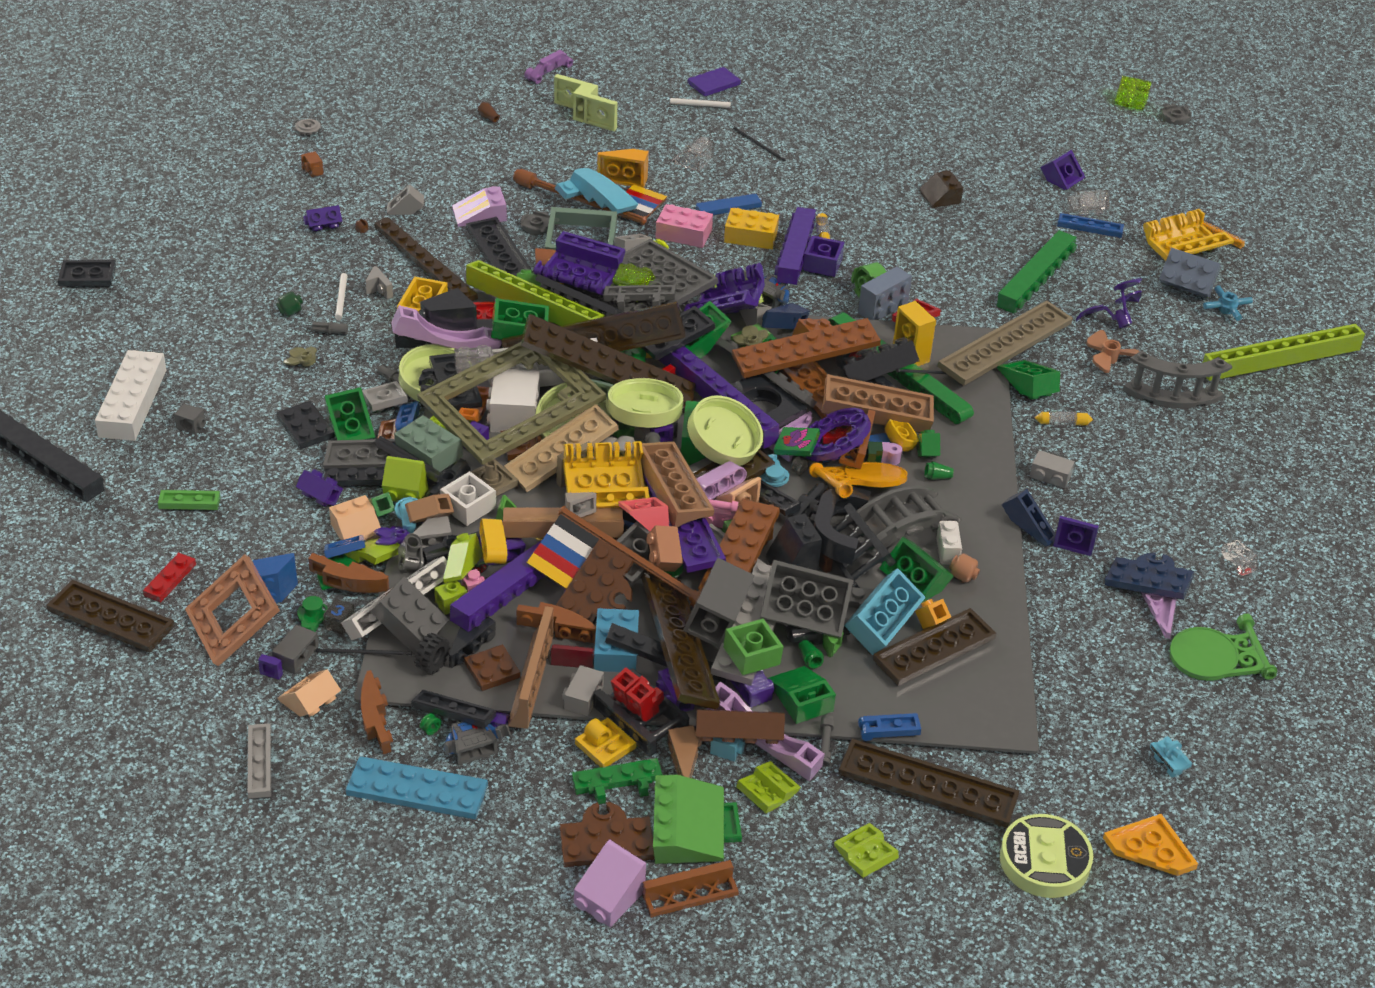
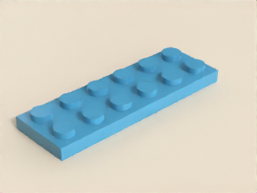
[346,756,488,820]

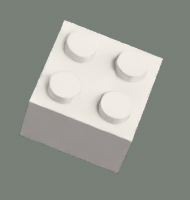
[440,471,496,526]

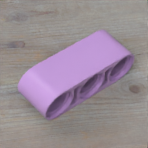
[697,461,747,500]

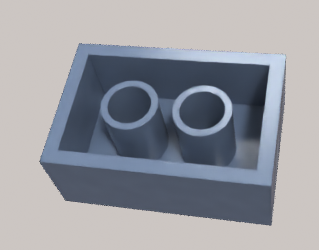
[1159,248,1221,299]
[858,266,912,320]

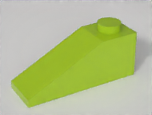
[443,533,483,583]

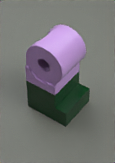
[866,441,902,465]

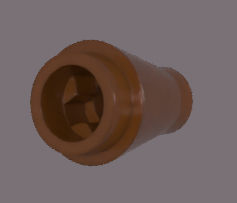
[478,102,500,123]

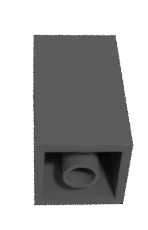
[683,558,755,648]

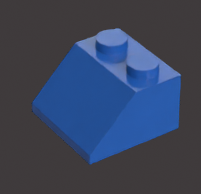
[253,553,298,603]

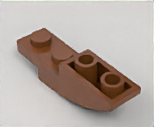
[308,553,389,593]
[516,602,596,644]
[361,670,393,755]

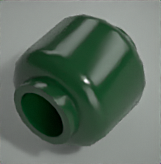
[276,291,303,317]

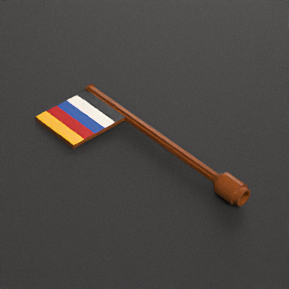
[513,169,667,225]
[526,506,702,608]

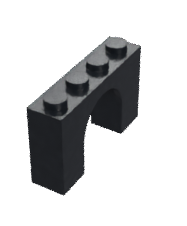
[731,374,807,429]

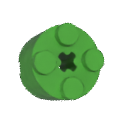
[851,262,887,298]

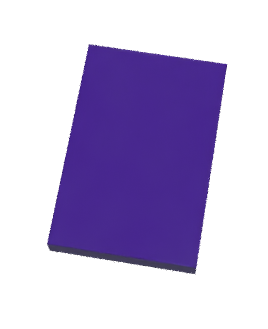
[687,67,741,97]

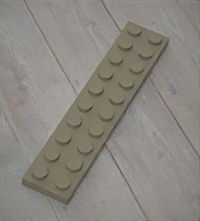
[937,301,1073,386]

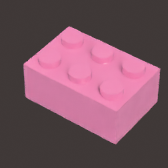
[655,204,713,248]

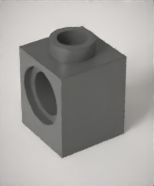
[174,403,206,435]

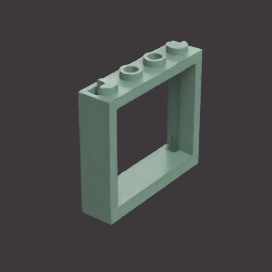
[545,207,617,250]

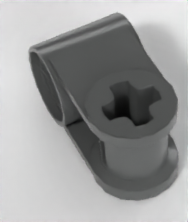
[398,533,424,572]

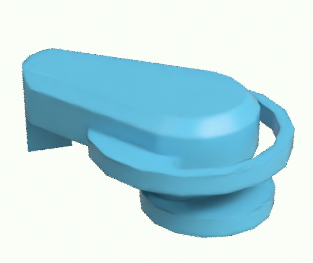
[761,454,789,487]
[395,497,418,533]

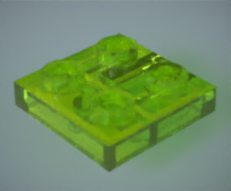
[1114,75,1152,111]

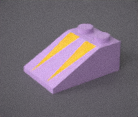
[452,186,507,227]

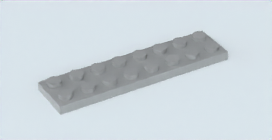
[711,562,777,685]

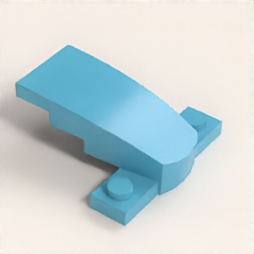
[555,168,638,214]

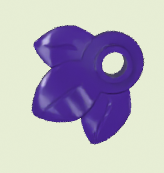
[374,526,410,545]

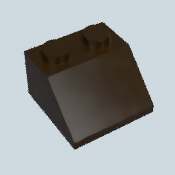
[919,170,964,208]

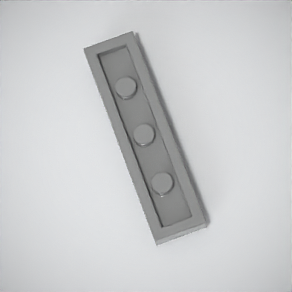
[248,723,271,799]

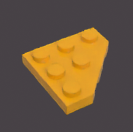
[1103,814,1198,876]

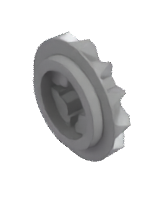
[295,119,320,136]

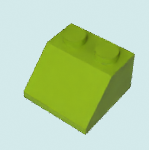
[382,456,429,502]

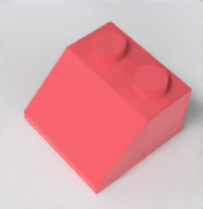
[618,497,669,531]

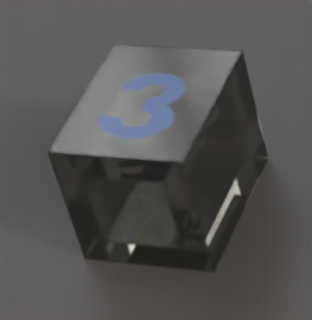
[323,599,355,635]

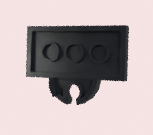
[641,306,716,361]
[419,352,482,410]

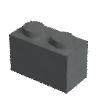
[272,625,319,674]

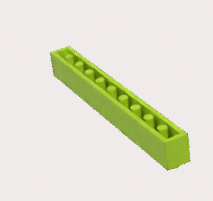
[466,260,604,326]
[1202,324,1365,381]

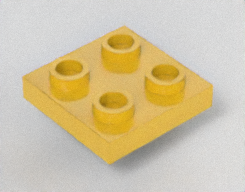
[575,718,636,767]

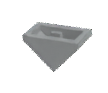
[565,492,596,517]

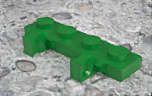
[572,758,662,804]

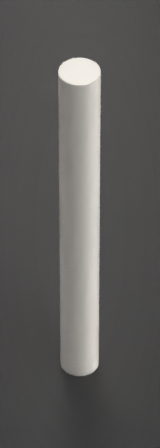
[670,98,731,108]
[335,273,347,320]

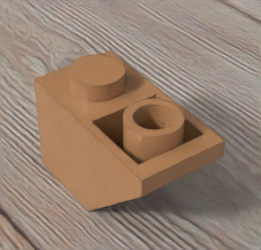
[405,494,454,523]

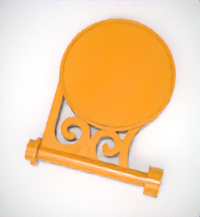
[809,462,908,498]

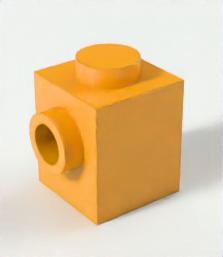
[915,599,951,629]

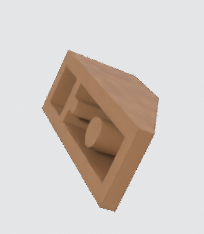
[667,726,702,778]

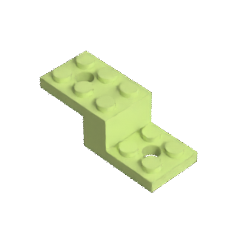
[554,74,618,131]

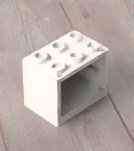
[486,369,540,433]

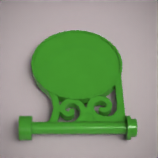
[1170,614,1277,681]

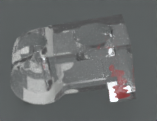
[1221,540,1258,576]

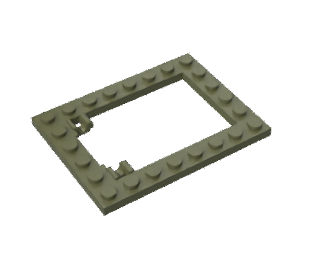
[417,342,606,465]

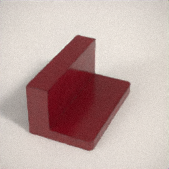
[551,644,595,669]

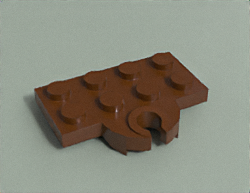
[556,539,634,624]
[560,802,655,867]

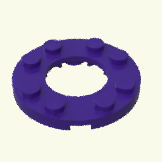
[805,408,871,462]

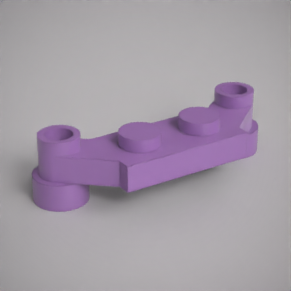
[524,50,573,84]

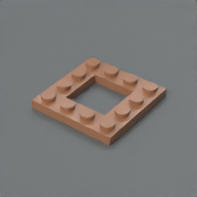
[185,554,280,666]

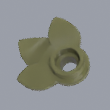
[733,325,769,346]
[283,346,317,367]

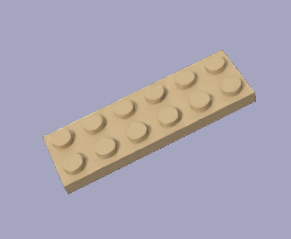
[504,404,619,492]

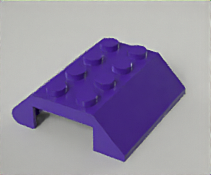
[533,231,625,295]
[684,263,765,314]

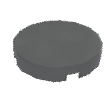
[1161,104,1192,125]
[520,211,550,235]

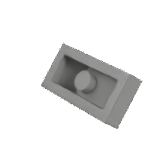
[366,266,393,300]

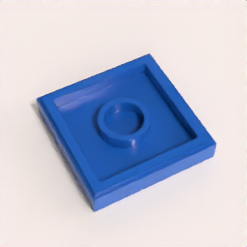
[324,535,365,558]

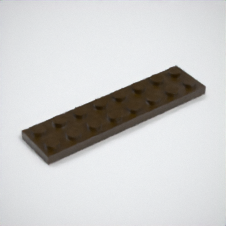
[838,738,1020,828]

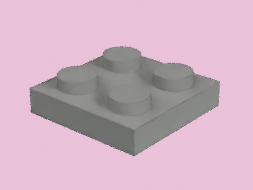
[362,381,408,411]

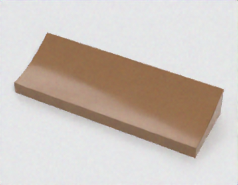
[821,374,934,432]
[641,442,714,527]
[503,508,624,538]
[507,606,554,729]

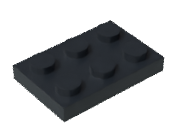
[58,260,116,287]
[276,401,335,450]

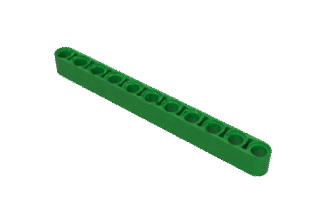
[828,312,974,424]

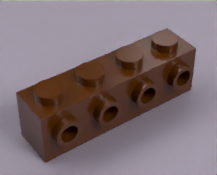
[696,709,785,744]

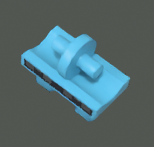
[1150,736,1192,778]

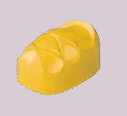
[885,419,919,452]

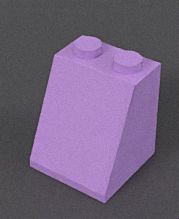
[574,840,646,927]

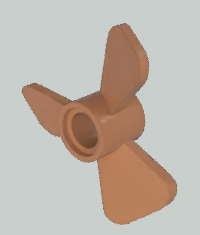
[1086,330,1139,373]

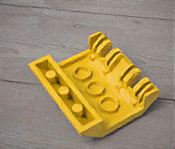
[1143,209,1234,261]
[564,441,649,508]

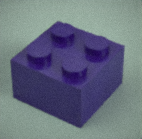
[803,235,845,277]

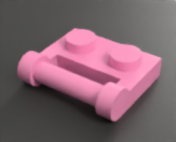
[705,499,739,528]

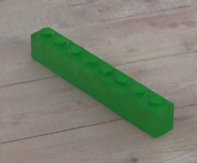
[996,230,1077,314]

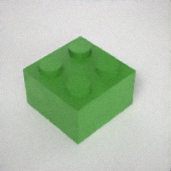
[723,618,784,675]

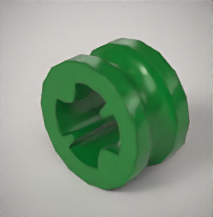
[420,713,441,735]

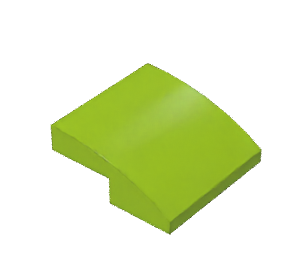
[344,538,400,565]
[736,761,801,813]
[834,823,899,878]

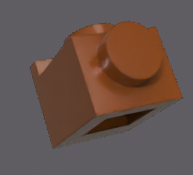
[300,151,324,177]

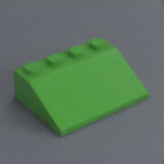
[653,775,724,864]

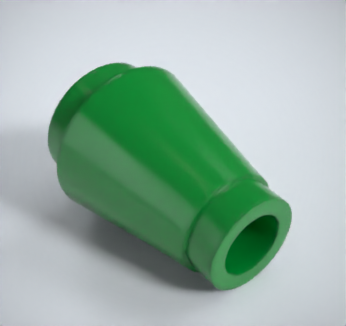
[924,461,954,480]
[799,640,824,669]

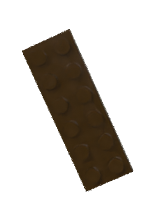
[46,579,175,653]
[873,608,996,686]

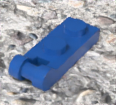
[395,401,420,431]
[858,713,922,741]

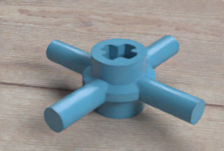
[1203,285,1253,321]

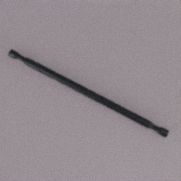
[733,127,786,161]
[896,369,948,375]
[316,648,412,655]

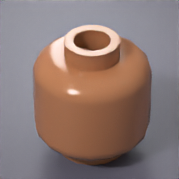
[949,553,980,583]

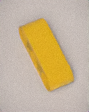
[479,519,507,564]

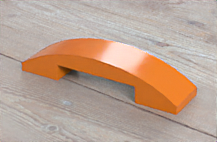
[459,386,490,422]

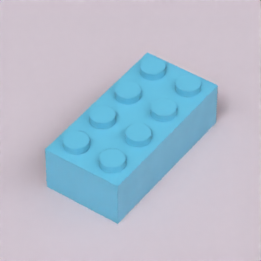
[844,568,926,655]

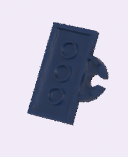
[1105,552,1194,600]

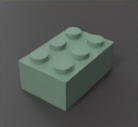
[394,415,463,472]

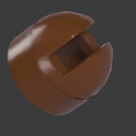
[355,219,369,233]

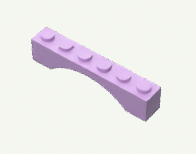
[391,305,502,357]
[706,682,824,781]

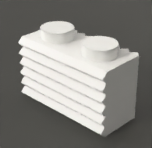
[936,521,962,565]

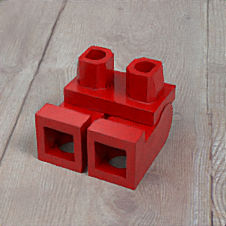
[611,667,664,722]

